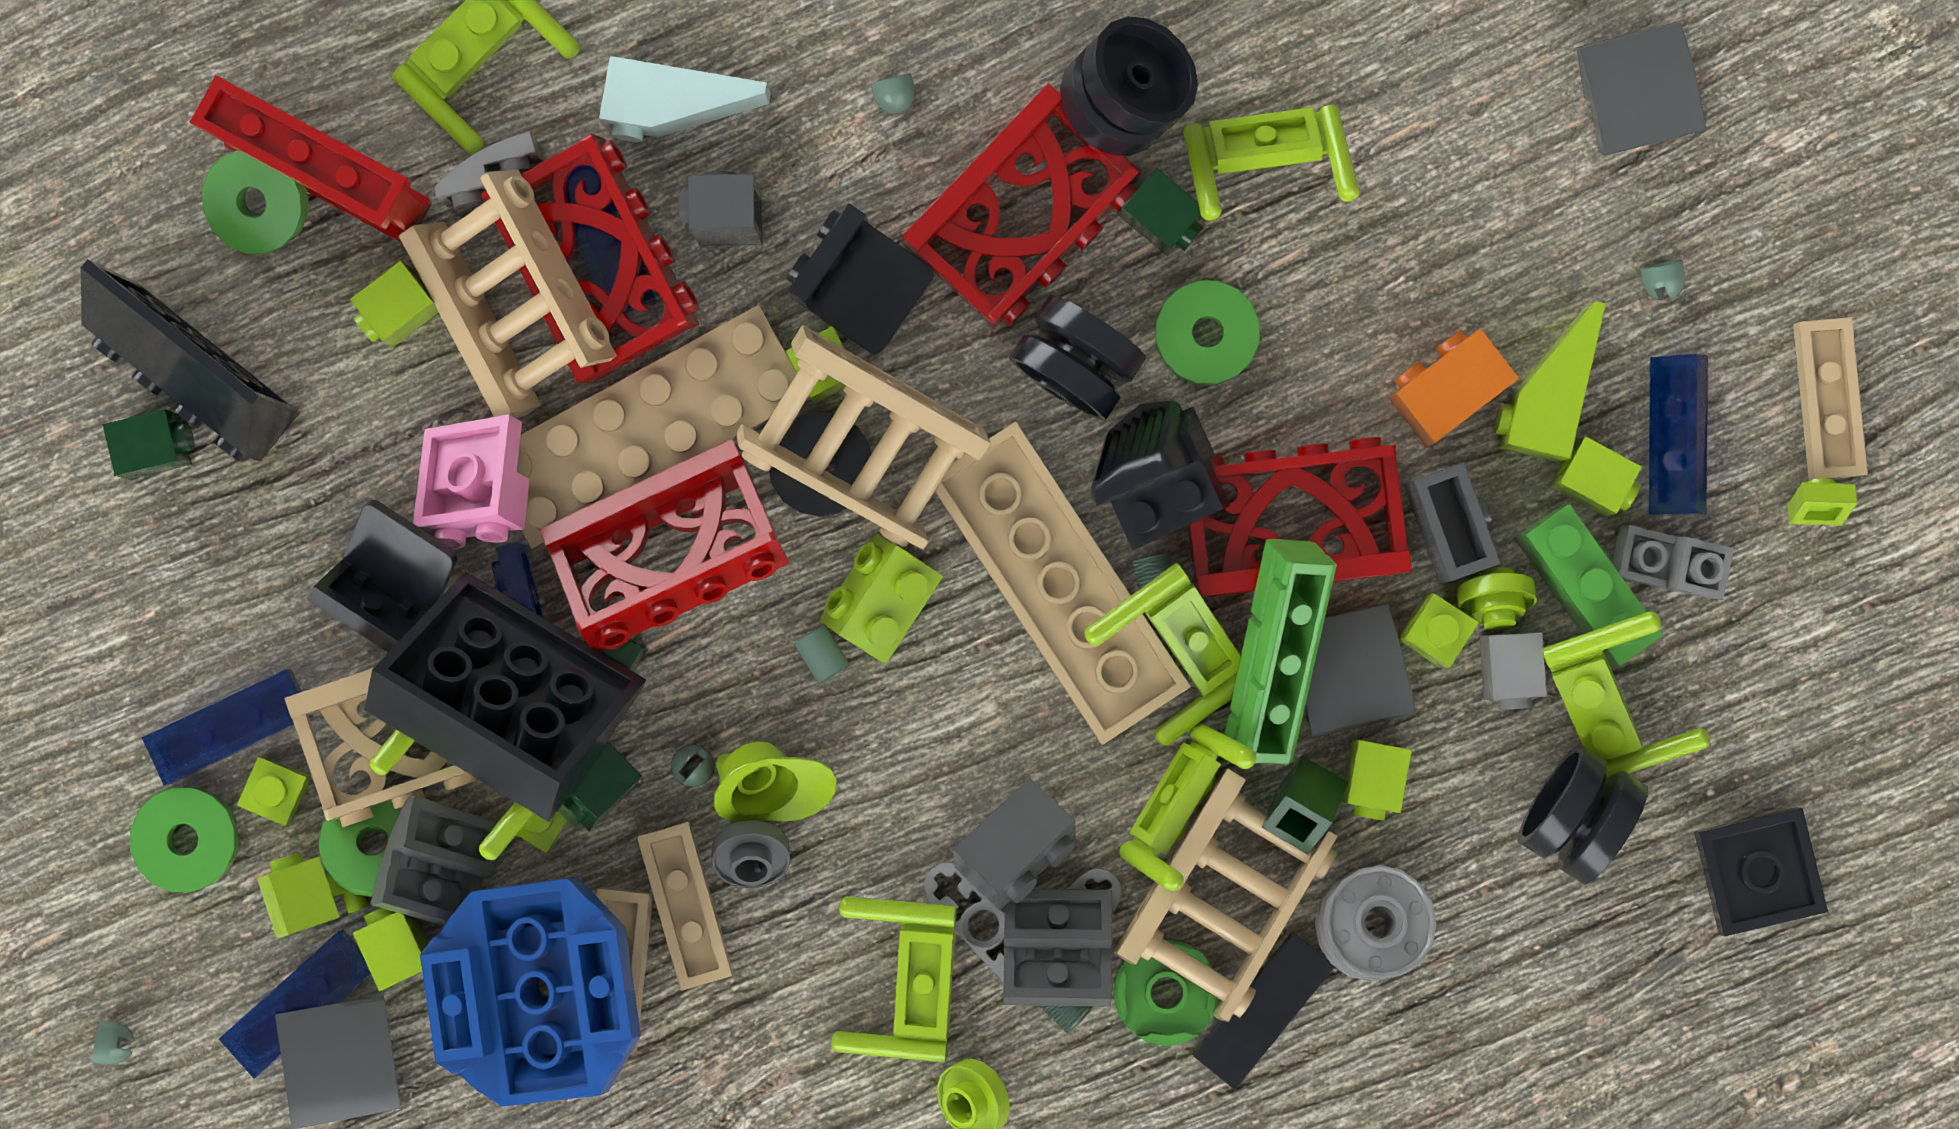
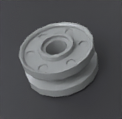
[1315,865,1437,982]

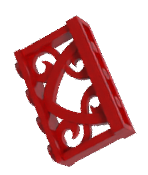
[189,75,432,244]
[902,83,1141,330]
[481,133,699,384]
[1188,437,1412,598]
[539,439,789,652]

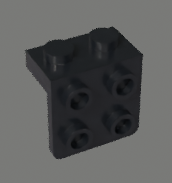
[787,203,934,355]
[308,500,458,652]

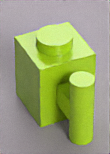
[257,852,369,939]

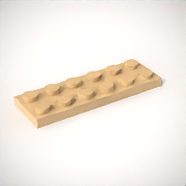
[517,305,811,550]
[935,421,1191,745]

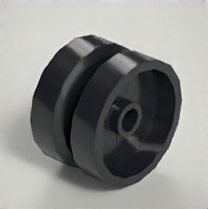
[1060,16,1198,156]
[1009,294,1147,422]
[1517,745,1648,885]

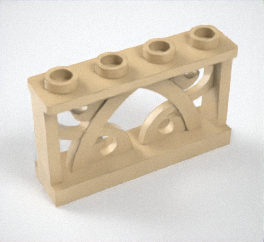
[284,668,477,827]

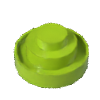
[1456,567,1537,630]
[937,1058,1010,1129]

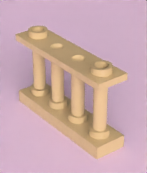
[399,169,617,418]
[736,325,991,550]
[1112,769,1338,1022]

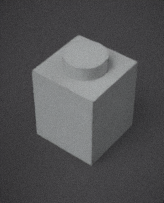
[1479,632,1547,710]

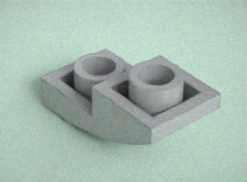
[434,131,543,211]
[1612,525,1734,600]

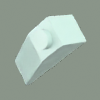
[599,56,771,142]

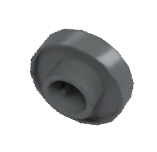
[712,820,790,888]

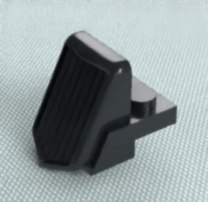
[1091,401,1230,551]

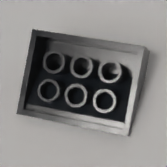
[80,259,300,462]
[364,571,646,822]

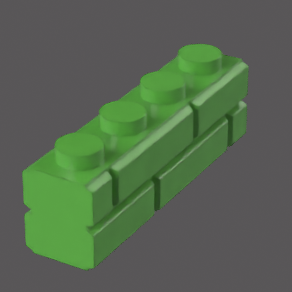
[1224,539,1337,764]

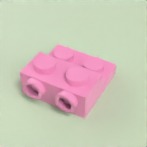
[413,415,530,549]

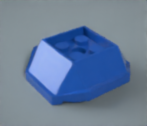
[420,876,641,1107]

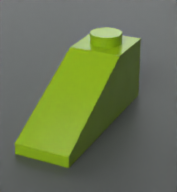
[1494,301,1606,463]

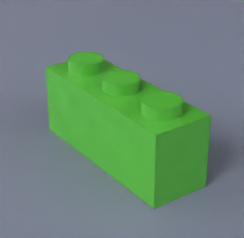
[1514,504,1663,667]

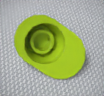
[713,741,837,822]

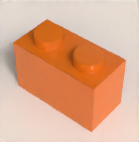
[1389,328,1520,447]

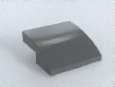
[1576,22,1706,156]
[1304,603,1416,738]
[371,795,498,926]
[1003,889,1112,1007]
[275,995,401,1129]

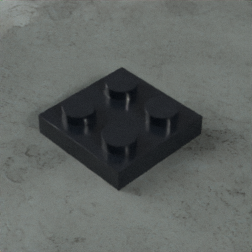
[1694,807,1828,937]

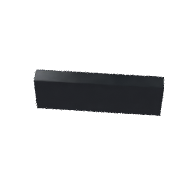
[1192,931,1335,1090]

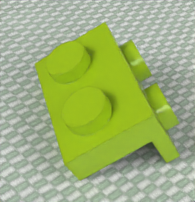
[820,534,943,665]

